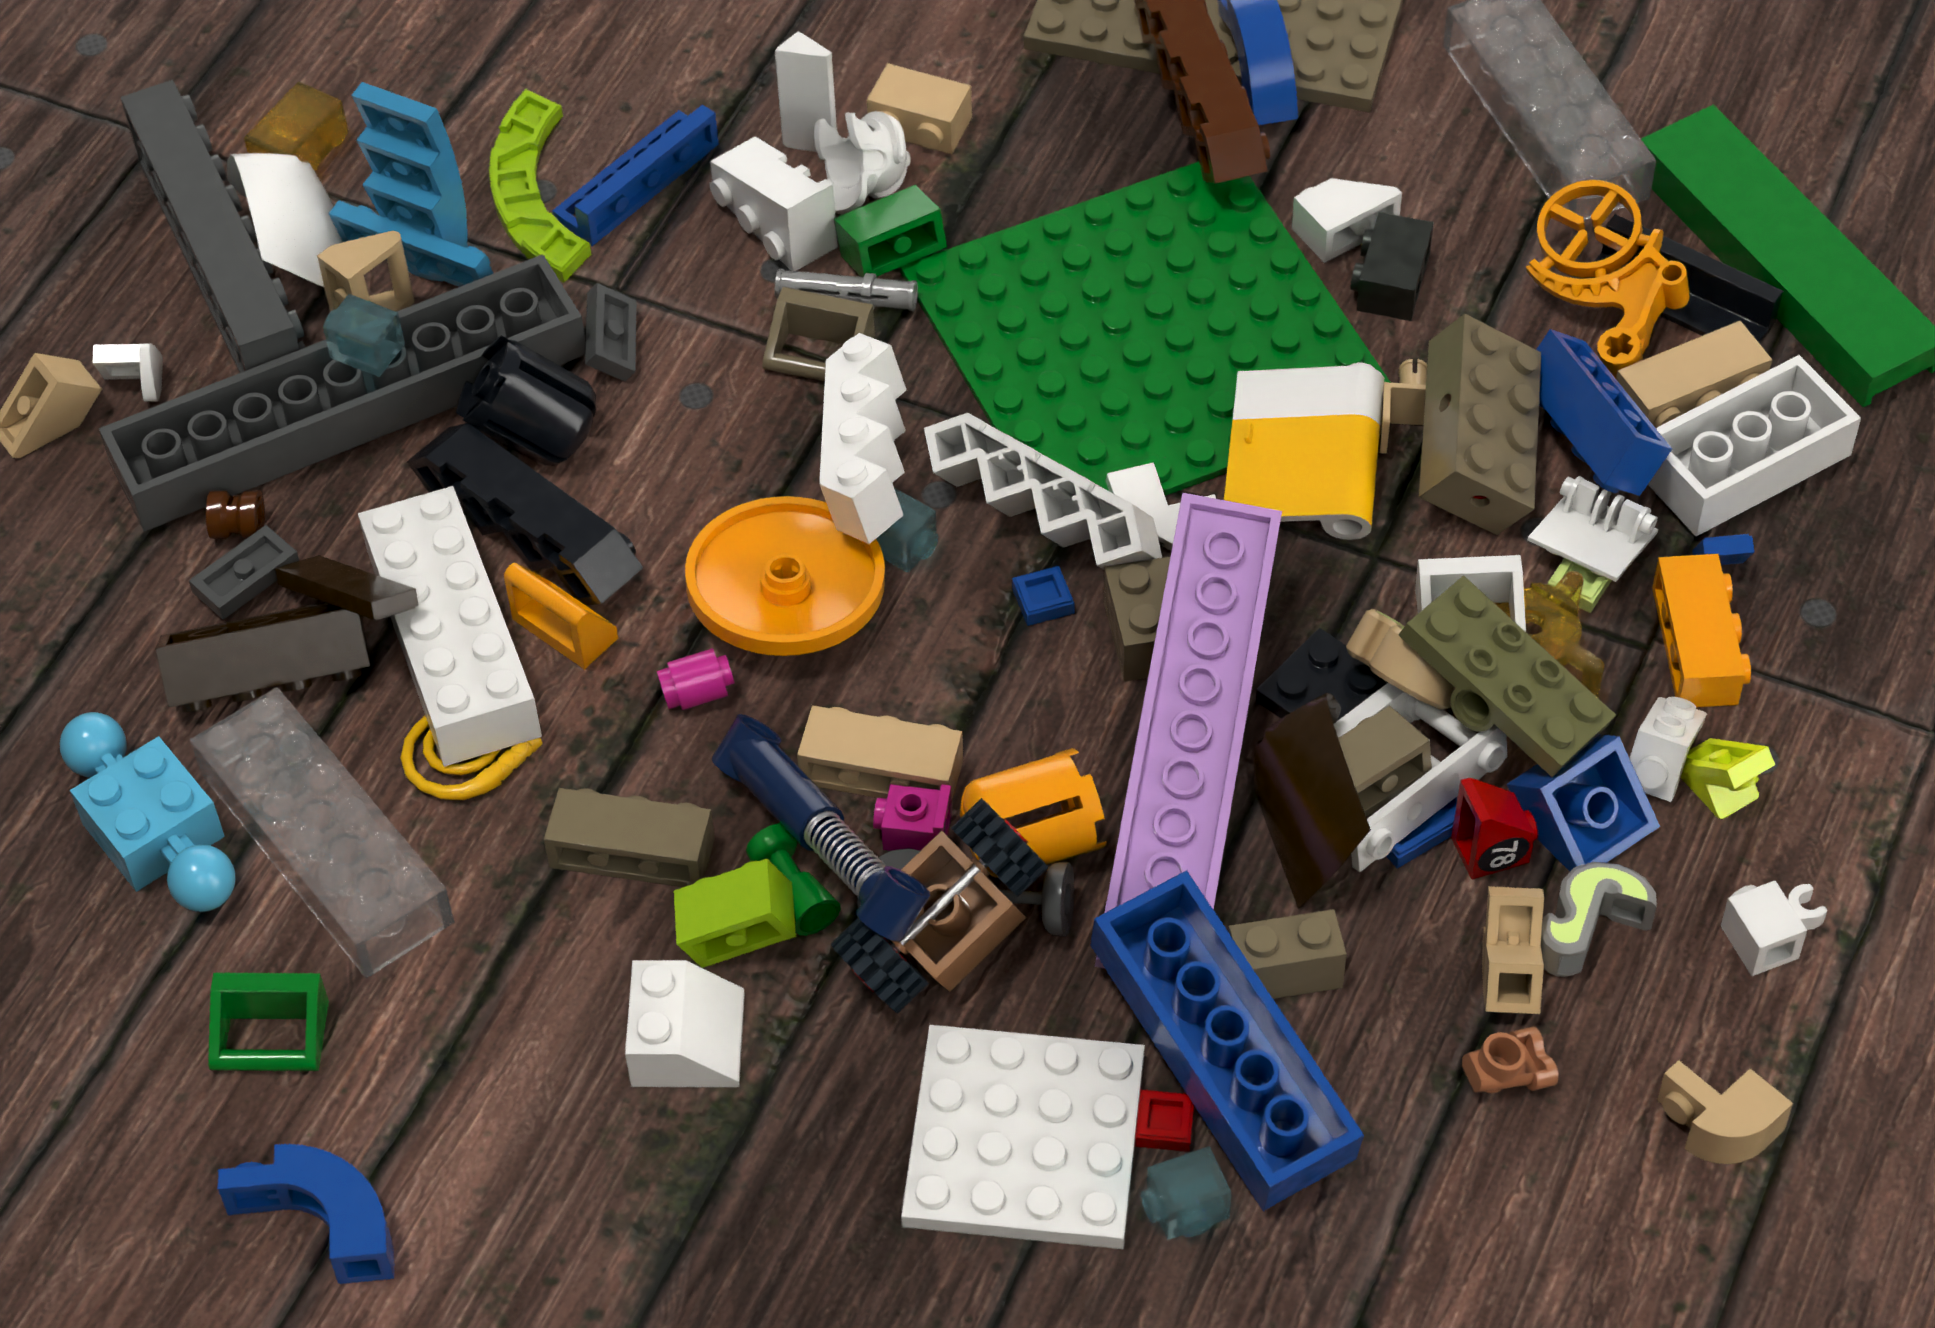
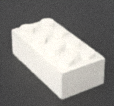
[1648,355,1861,536]

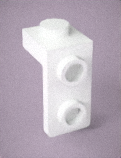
[1630,697,1707,802]

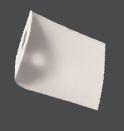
[227,153,342,287]

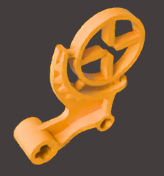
[1526,180,1690,379]

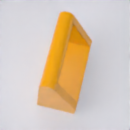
[504,563,618,670]

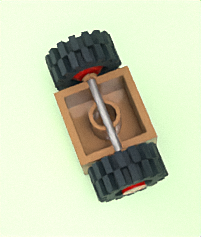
[831,798,1048,1014]

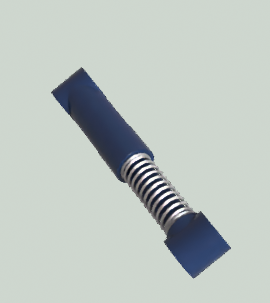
[712,714,930,942]

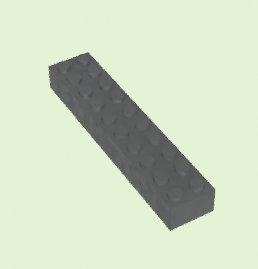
[98,254,586,532]

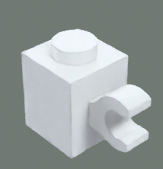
[1721,881,1827,976]

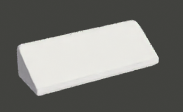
[775,32,837,152]

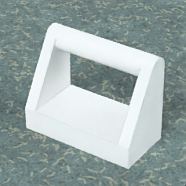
[1415,555,1526,632]

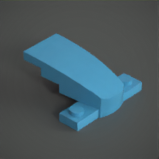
[328,82,494,287]

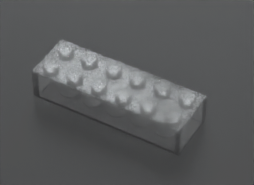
[1443,0,1656,220]
[190,687,454,979]

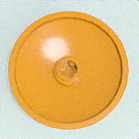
[685,496,885,656]

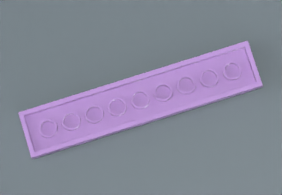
[1094,493,1282,968]

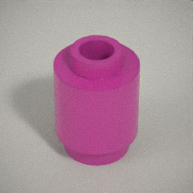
[656,648,735,710]

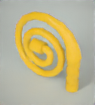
[400,715,543,800]

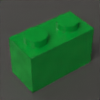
[833,185,947,277]

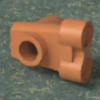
[1462,1027,1558,1093]

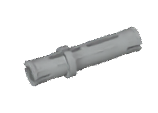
[775,269,918,311]

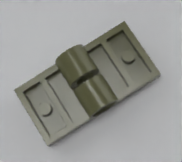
[1399,575,1616,777]

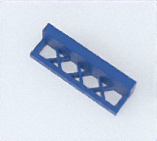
[552,104,719,246]

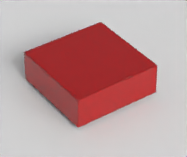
[1135,1089,1194,1152]

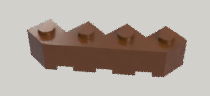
[1134,0,1270,183]

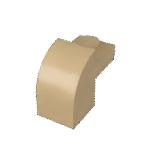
[1482,887,1544,1014]
[1657,1060,1793,1164]

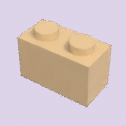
[867,63,972,154]

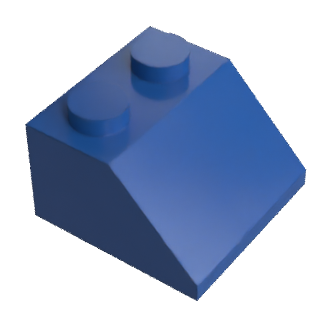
[1507,734,1660,871]

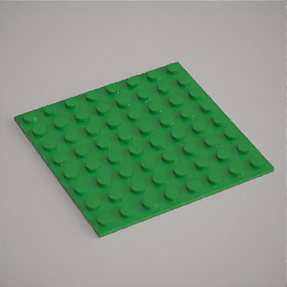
[900,161,1391,496]

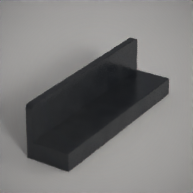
[1584,214,1783,344]

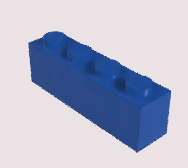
[1536,329,1672,496]

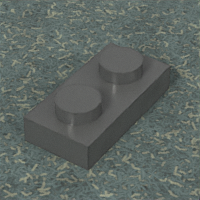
[585,283,637,381]
[189,525,299,620]

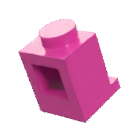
[873,784,952,851]

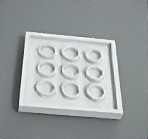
[901,1025,1145,1249]

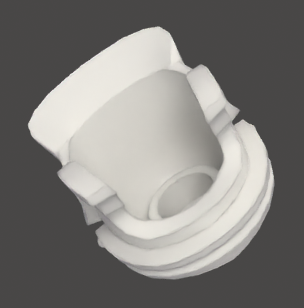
[814,111,911,215]

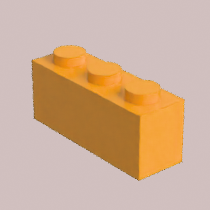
[1652,554,1751,707]

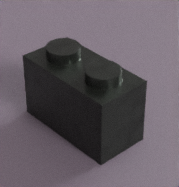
[1350,212,1434,321]

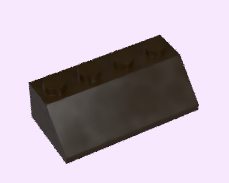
[155,602,370,712]

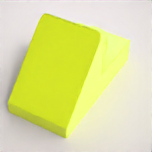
[1680,738,1775,819]

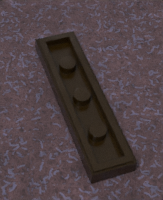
[275,555,419,621]

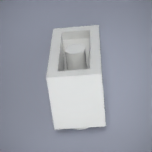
[1292,178,1402,263]

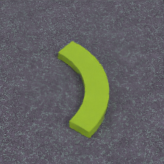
[489,89,591,283]

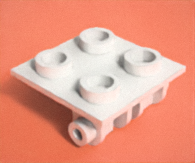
[1527,476,1658,582]

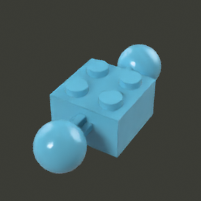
[60,712,236,912]

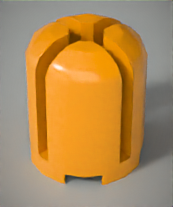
[960,748,1106,877]

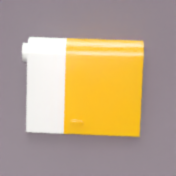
[1224,363,1384,540]

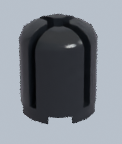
[456,335,596,466]

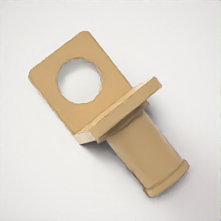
[1379,359,1427,454]

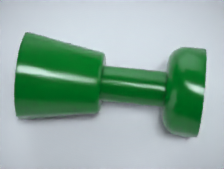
[746,823,841,936]

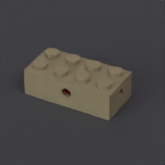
[1419,314,1541,535]

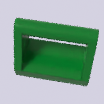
[208,973,329,1071]

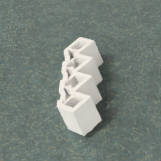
[819,333,907,544]
[924,413,1162,570]

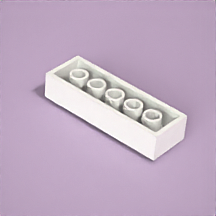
[358,486,542,767]

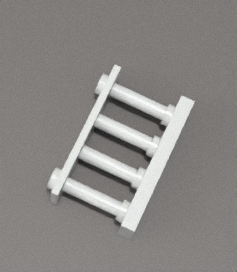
[1334,683,1507,872]

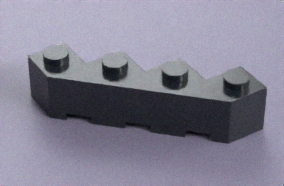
[407,423,644,606]

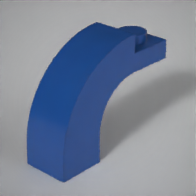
[1218,0,1298,125]
[218,1144,394,1284]

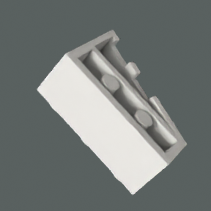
[710,137,838,271]

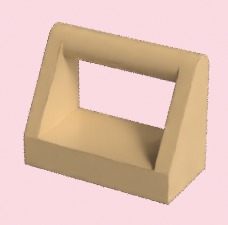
[317,231,414,331]

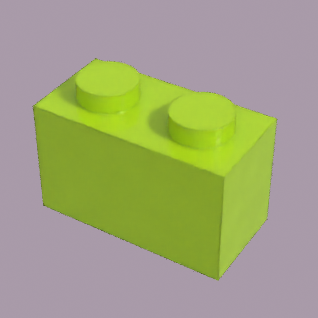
[674,859,796,968]

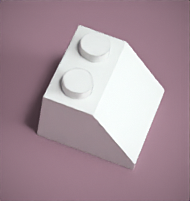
[625,960,745,1087]

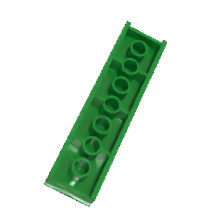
[1635,104,1935,408]

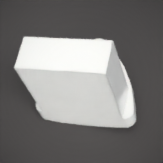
[93,343,163,402]

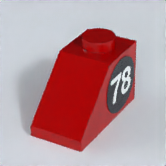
[1451,777,1538,880]

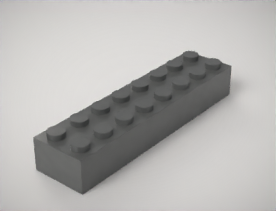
[120,80,305,373]

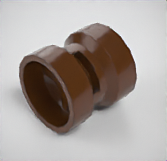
[206,490,265,539]

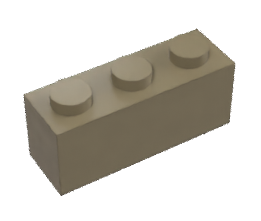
[544,788,715,887]

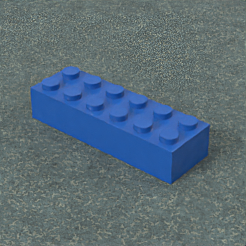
[1090,870,1364,1211]

